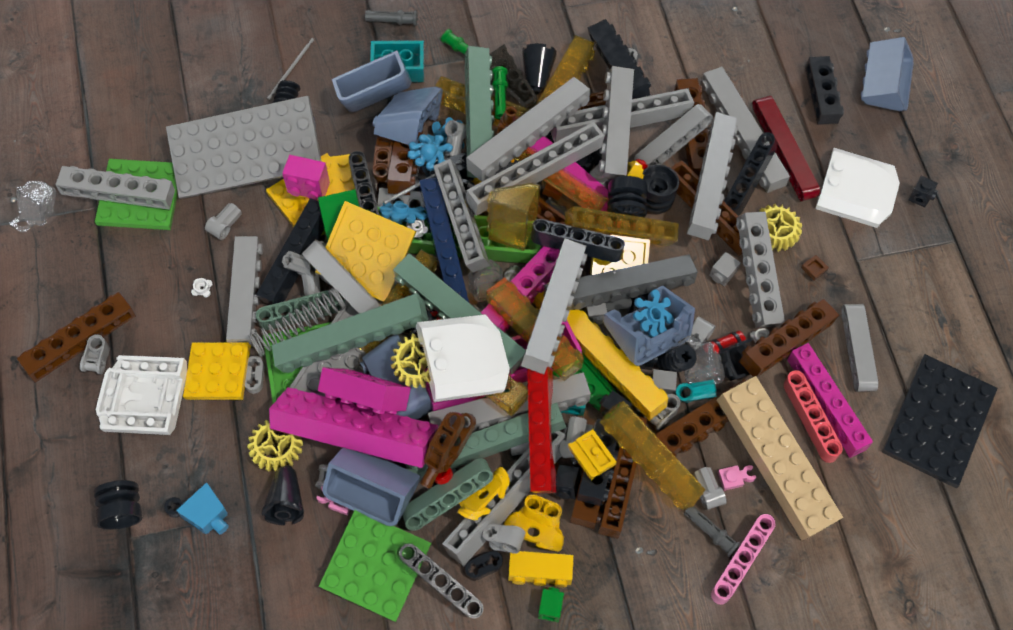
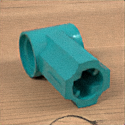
[676,380,717,403]

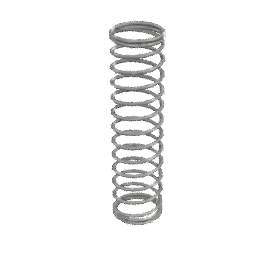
[248,287,346,357]

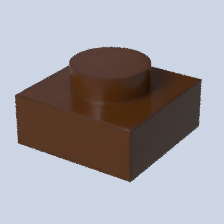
[542,177,563,201]
[801,255,829,281]

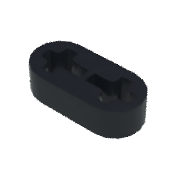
[465,551,503,581]

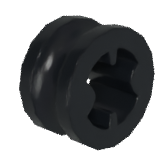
[164,497,183,518]

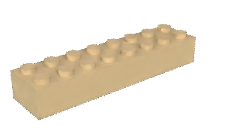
[717,376,843,541]

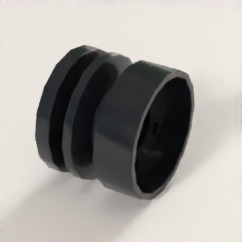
[643,165,679,214]
[607,176,647,222]
[93,480,143,530]

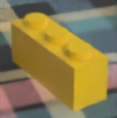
[508,551,573,588]

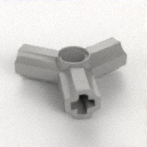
[282,241,327,296]

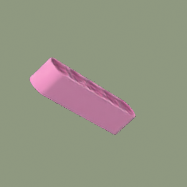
[711,514,775,604]

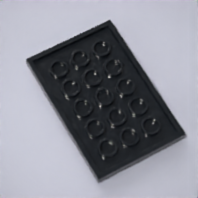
[882,354,998,489]

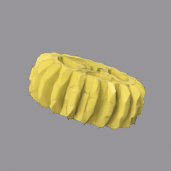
[759,204,802,252]
[391,334,431,388]
[247,420,303,472]

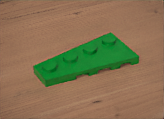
[553,353,617,411]

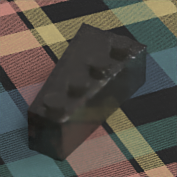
[489,44,537,117]

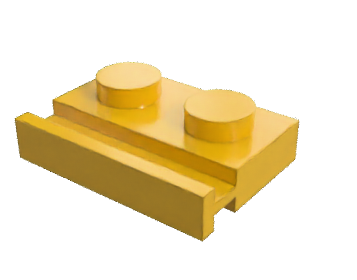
[568,429,617,480]

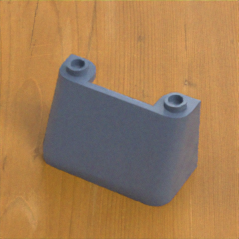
[373,86,443,145]
[604,286,695,366]

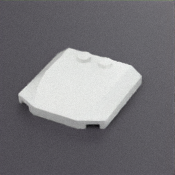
[815,148,900,228]
[416,314,510,402]
[96,355,187,435]

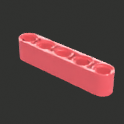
[783,370,842,463]

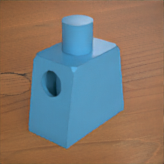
[176,483,229,534]

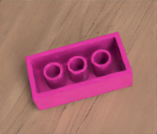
[318,367,411,414]

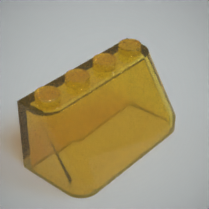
[486,182,540,251]

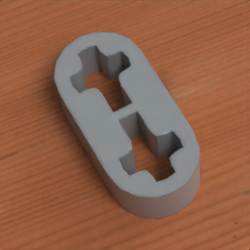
[245,356,265,394]

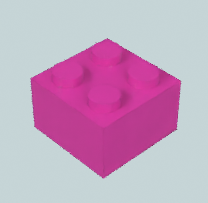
[282,155,330,200]

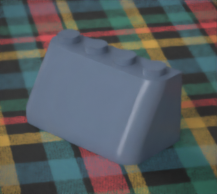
[861,37,913,111]
[332,51,412,112]
[360,334,432,420]
[323,448,421,526]

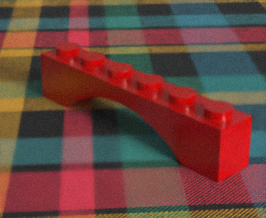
[527,367,556,494]

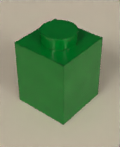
[538,587,564,623]

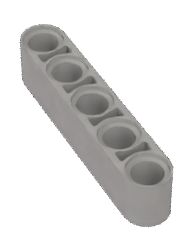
[634,104,713,167]
[302,240,381,314]
[841,304,878,392]

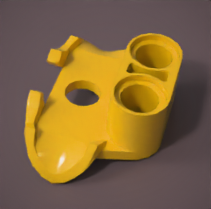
[457,467,510,520]
[503,495,564,552]

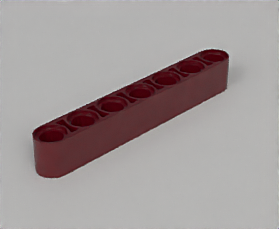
[752,95,820,201]

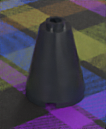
[522,43,557,95]
[262,466,304,525]

